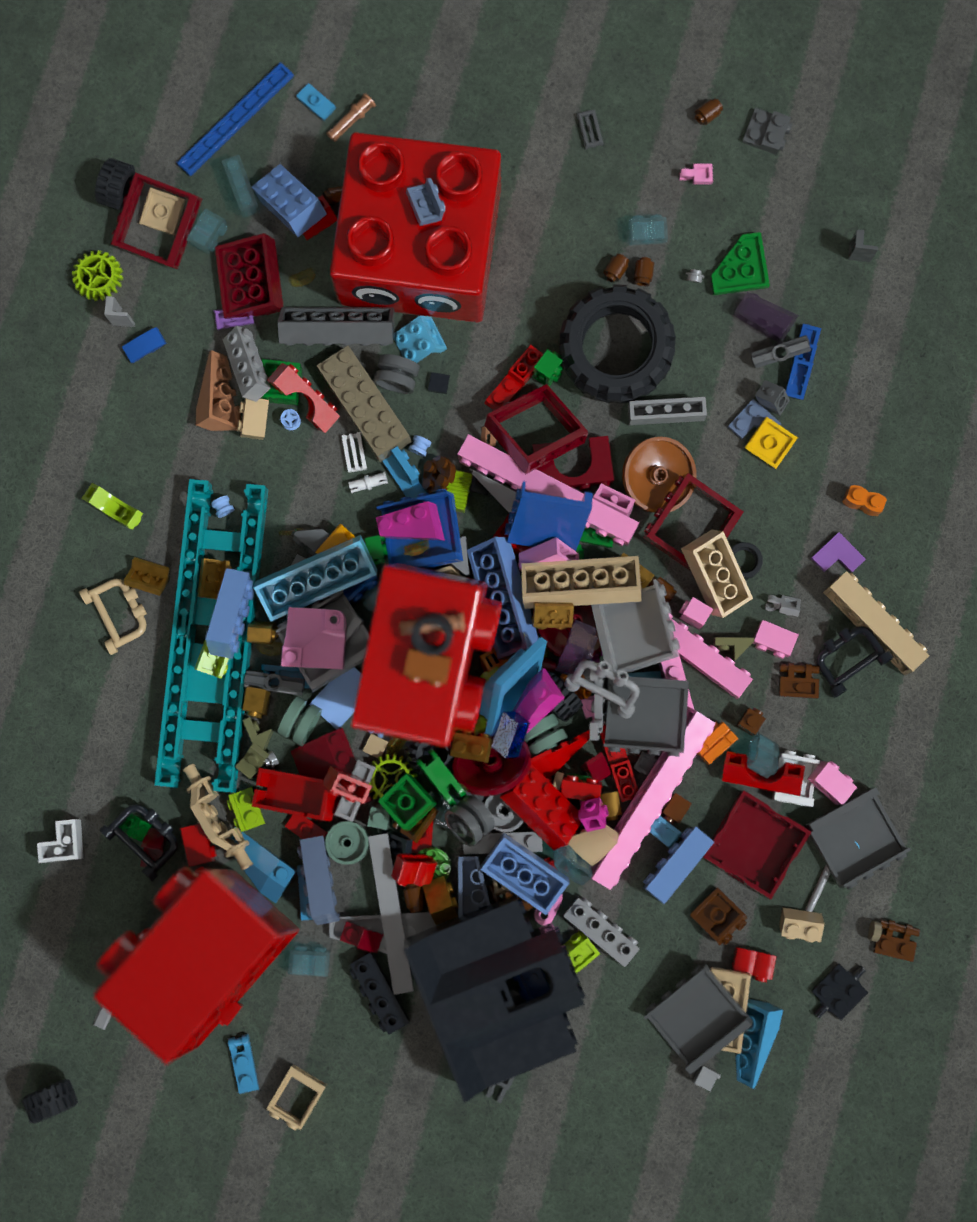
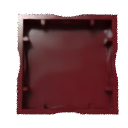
[702,790,811,900]

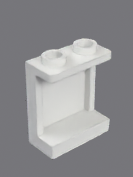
[772,751,820,807]

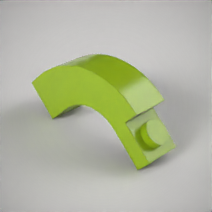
[82,483,143,530]

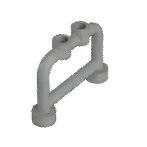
[564,660,640,718]

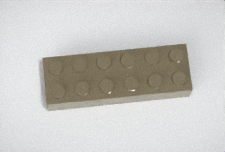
[317,346,411,462]

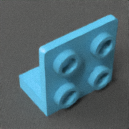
[394,316,447,363]

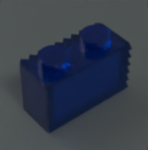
[492,711,530,758]

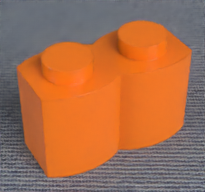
[842,485,887,516]

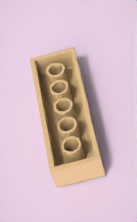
[521,556,641,609]
[823,571,930,675]

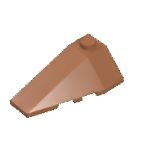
[196,350,241,431]

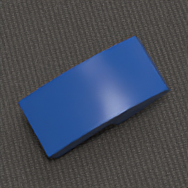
[122,327,167,363]

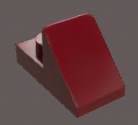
[579,752,611,782]
[140,828,166,870]
[340,921,384,953]

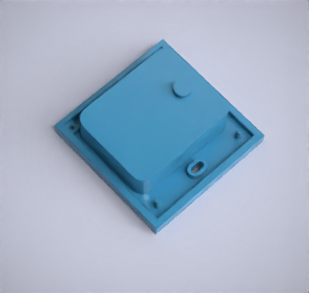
[479,637,547,737]

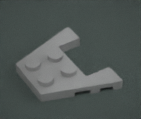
[590,663,609,740]

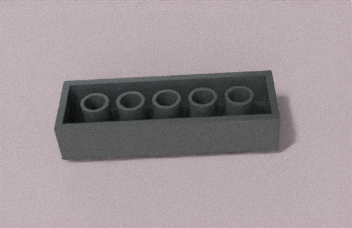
[278,307,395,346]

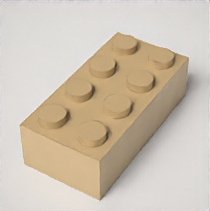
[681,530,753,618]

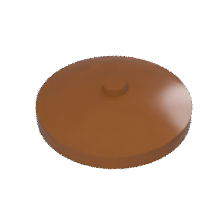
[622,437,697,513]

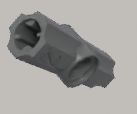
[751,335,811,368]
[244,671,305,696]

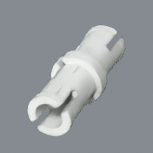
[348,472,388,493]

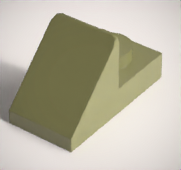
[713,637,754,661]
[243,717,274,751]
[235,743,269,779]

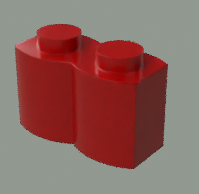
[391,854,437,886]
[732,947,776,983]

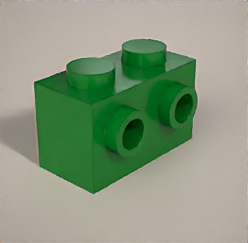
[533,349,563,386]

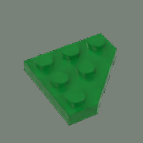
[711,232,770,296]

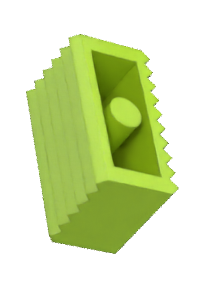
[446,470,473,513]

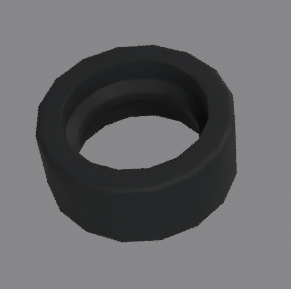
[731,542,763,580]
[411,612,454,656]

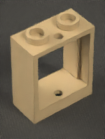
[267,1064,327,1130]

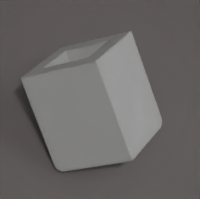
[692,1065,721,1091]

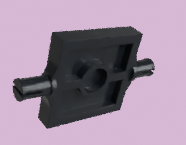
[811,963,869,1021]

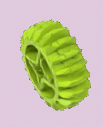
[72,250,123,301]
[369,754,418,800]

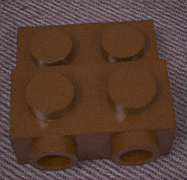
[690,887,747,946]

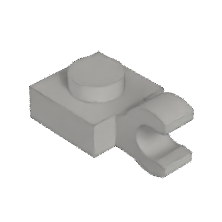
[765,595,801,617]

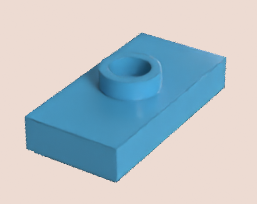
[296,83,336,121]

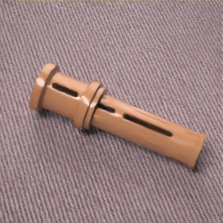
[327,93,376,142]
[400,612,465,635]

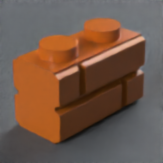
[697,721,738,765]

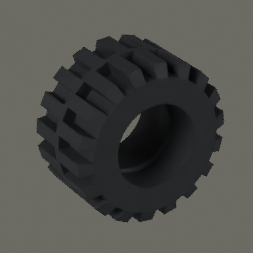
[95,158,135,210]
[548,671,583,722]
[404,740,454,778]
[21,1079,78,1124]

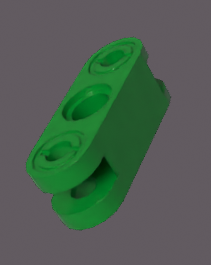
[416,749,467,807]

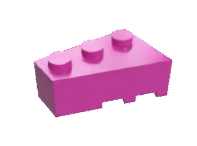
[376,501,445,541]

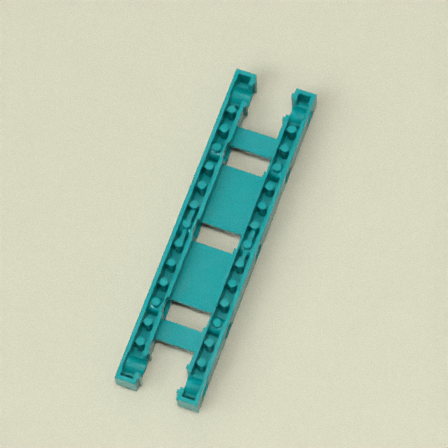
[154,479,268,793]

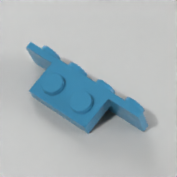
[382,446,426,499]

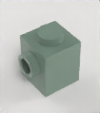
[367,804,391,830]

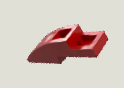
[484,345,544,410]
[600,724,638,802]

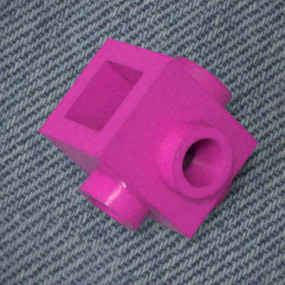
[578,798,608,832]

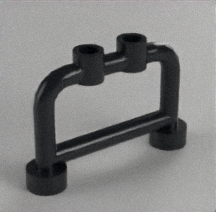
[817,626,894,698]
[99,804,178,881]

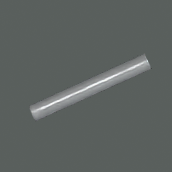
[805,865,831,912]

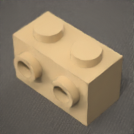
[237,398,269,440]
[779,908,824,942]

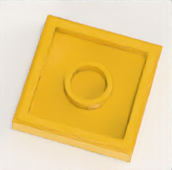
[744,416,798,469]

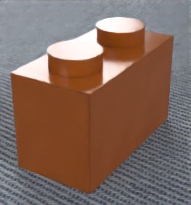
[404,648,452,686]

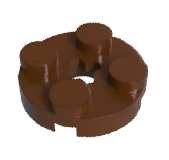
[422,456,456,494]

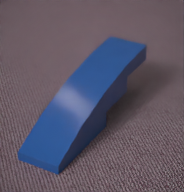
[786,324,821,400]

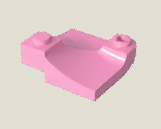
[281,607,347,669]

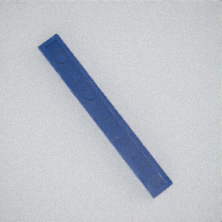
[177,62,294,177]

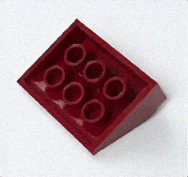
[215,233,284,319]
[291,728,373,823]

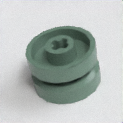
[277,696,322,747]
[523,713,568,758]
[325,821,370,865]

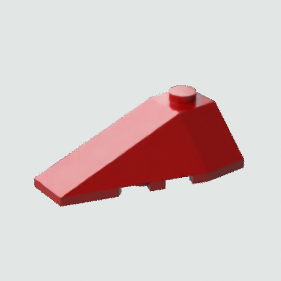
[531,730,590,781]

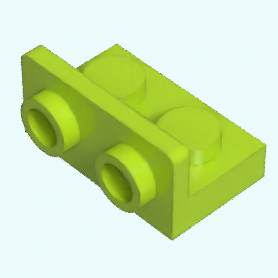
[227,787,266,832]
[562,930,600,973]

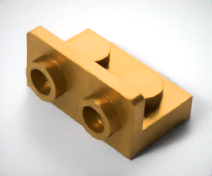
[531,603,574,629]

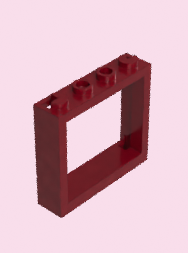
[111,172,202,269]
[484,384,588,474]
[642,473,744,572]

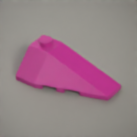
[499,668,565,749]

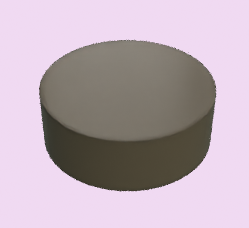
[868,921,882,942]

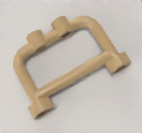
[79,579,147,655]

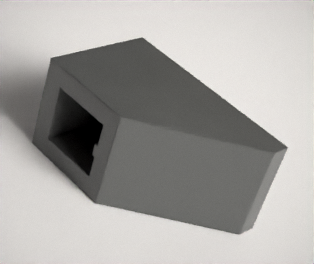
[291,528,330,556]

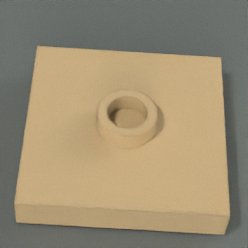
[139,188,186,236]

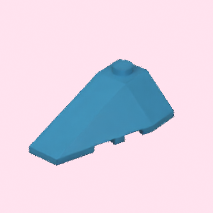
[231,826,297,903]
[736,999,783,1088]

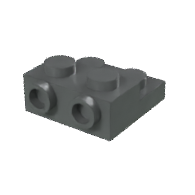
[742,108,793,155]

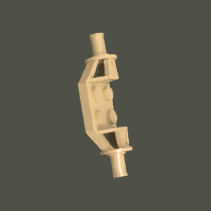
[183,764,253,870]

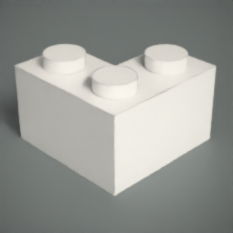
[37,819,84,863]

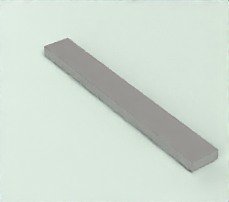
[368,833,414,995]

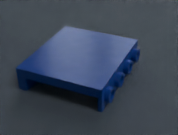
[504,481,593,551]
[376,489,463,569]

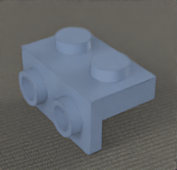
[406,178,445,226]

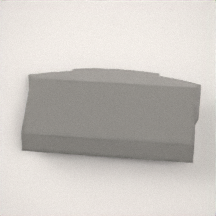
[93,1006,111,1030]

